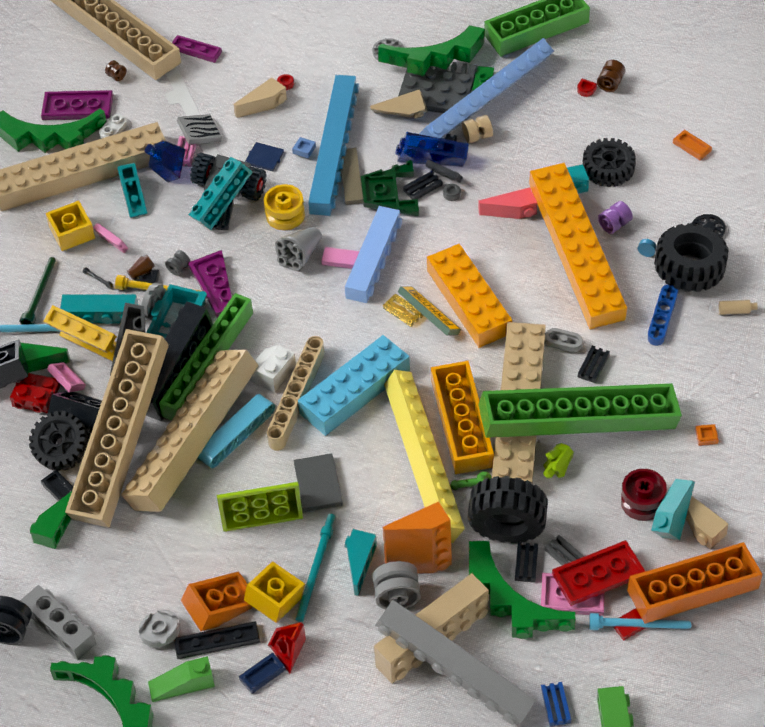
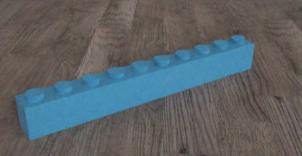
[308,75,359,216]

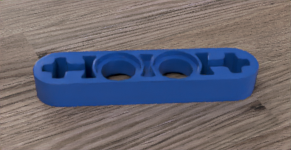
[647,284,678,346]

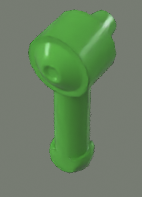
[450,471,492,490]

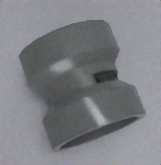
[165,250,191,276]

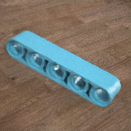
[197,394,275,468]

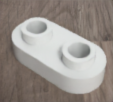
[99,114,127,139]

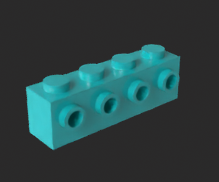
[188,157,253,230]

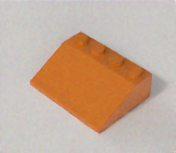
[382,501,452,574]

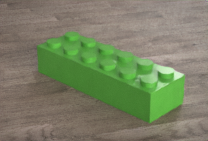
[484,0,590,57]

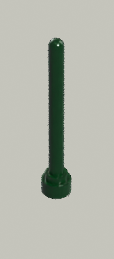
[19,257,56,324]

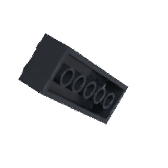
[146,301,213,421]

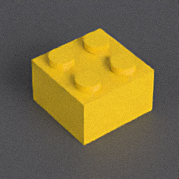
[45,200,95,251]
[244,561,305,623]

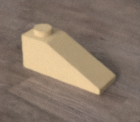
[233,77,287,118]
[370,89,428,119]
[686,496,728,550]

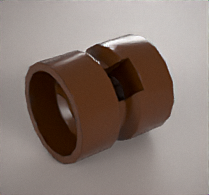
[597,59,626,92]

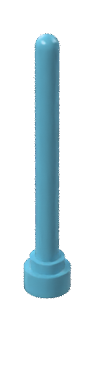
[0,324,60,332]
[589,613,692,630]

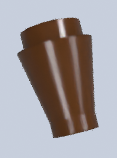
[127,255,155,280]

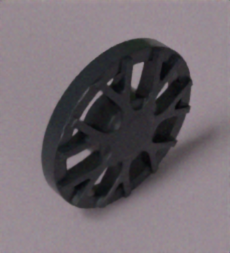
[692,214,726,238]

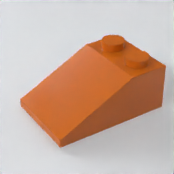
[181,571,253,631]

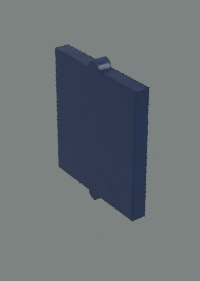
[245,142,284,172]

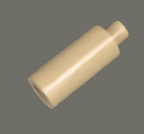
[718,300,758,315]

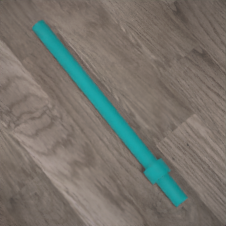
[295,514,336,622]

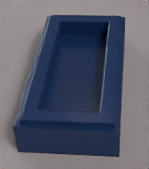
[239,652,286,694]

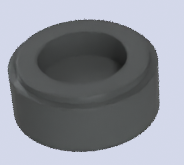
[443,184,461,201]

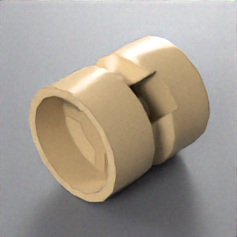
[462,115,493,143]

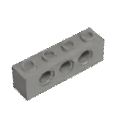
[20,585,96,660]

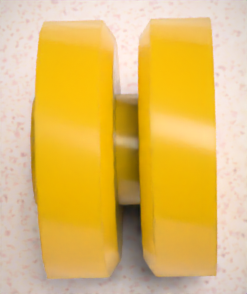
[264,184,305,231]

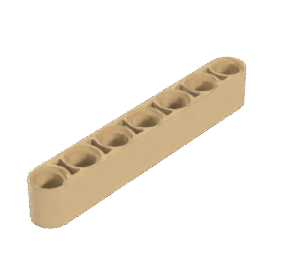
[267,336,325,451]

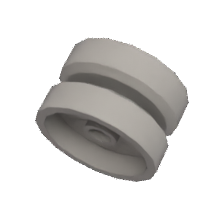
[372,561,421,610]

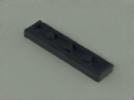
[174,621,260,659]

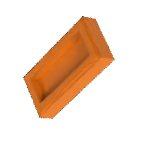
[673,129,712,160]

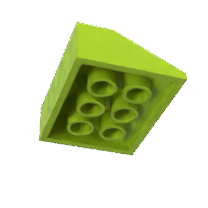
[217,482,303,532]

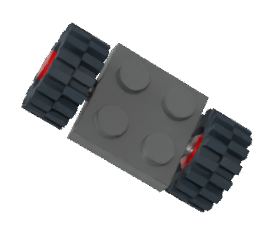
[190,152,267,201]

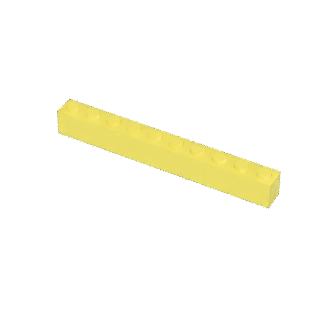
[384,370,465,543]

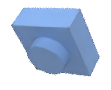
[292,137,316,159]

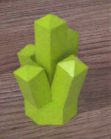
[543,443,574,479]

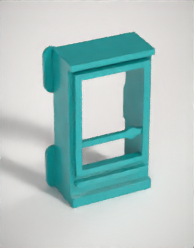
[146,284,207,338]

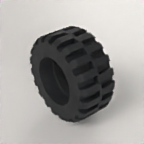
[654,223,729,292]
[467,476,548,543]

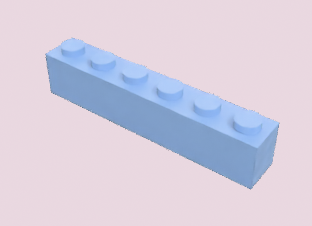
[345,206,402,303]

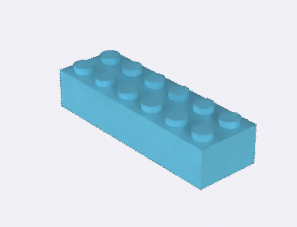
[298,335,410,436]

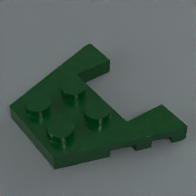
[361,160,419,216]

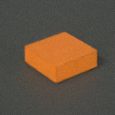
[695,424,719,446]

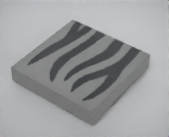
[177,114,222,144]

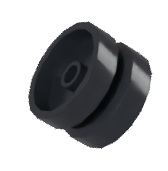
[0,595,32,645]

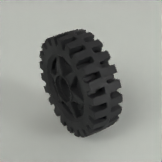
[582,138,636,187]
[29,411,90,471]

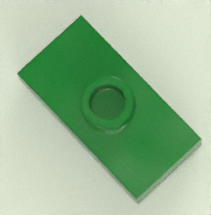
[472,66,494,91]

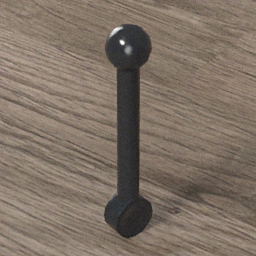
[83,267,113,289]

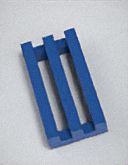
[541,682,571,727]

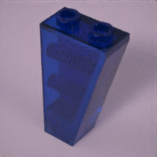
[395,132,469,167]

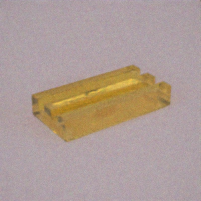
[383,293,424,327]

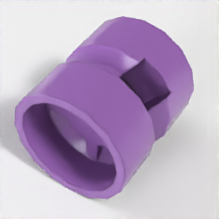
[598,201,633,234]

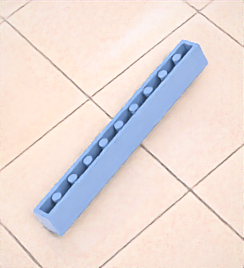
[418,38,554,148]

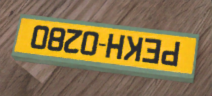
[398,286,461,336]

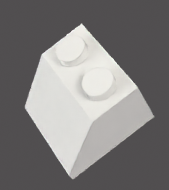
[249,345,296,393]

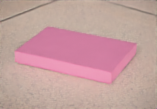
[541,573,604,616]

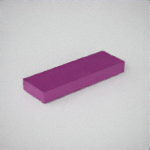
[172,35,222,63]

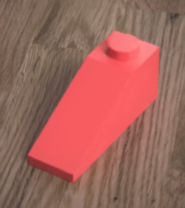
[478,187,537,219]

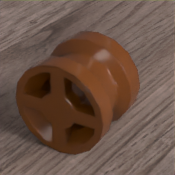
[105,60,127,81]

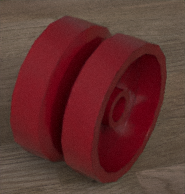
[621,469,667,521]

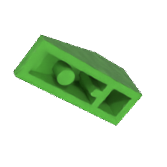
[148,656,215,702]

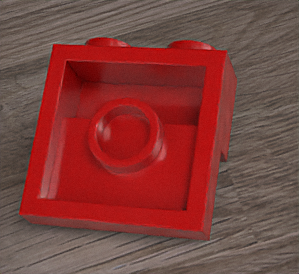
[10,373,61,413]

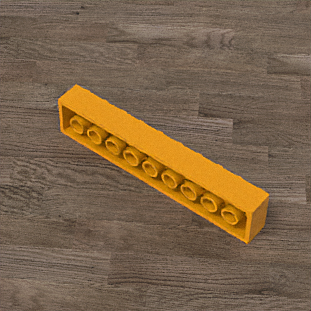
[529,162,627,329]

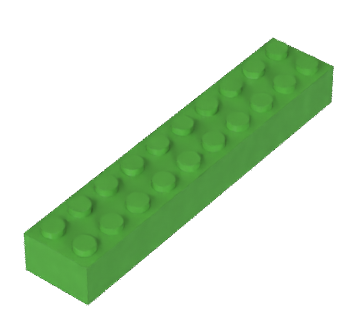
[478,383,682,438]

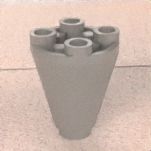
[275,227,322,270]

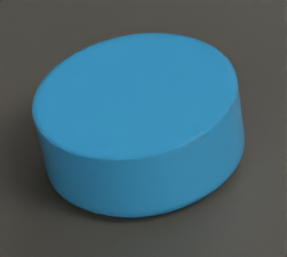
[637,239,657,257]

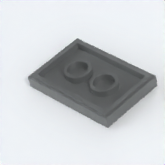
[293,453,343,513]

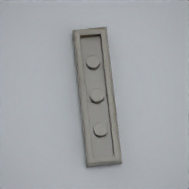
[341,148,363,205]

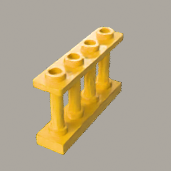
[43,305,117,361]

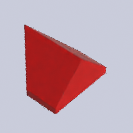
[268,622,306,674]

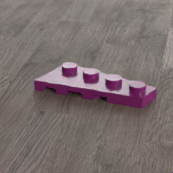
[188,250,232,318]

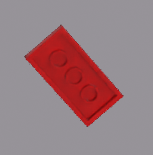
[552,540,646,606]

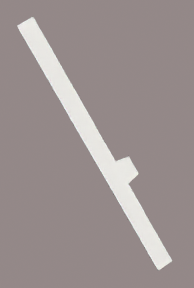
[165,66,219,157]

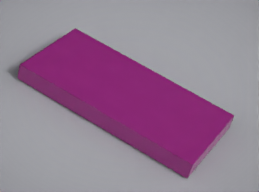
[41,90,113,120]

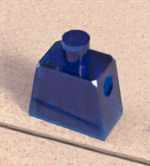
[145,141,186,183]

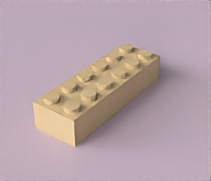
[374,573,488,684]

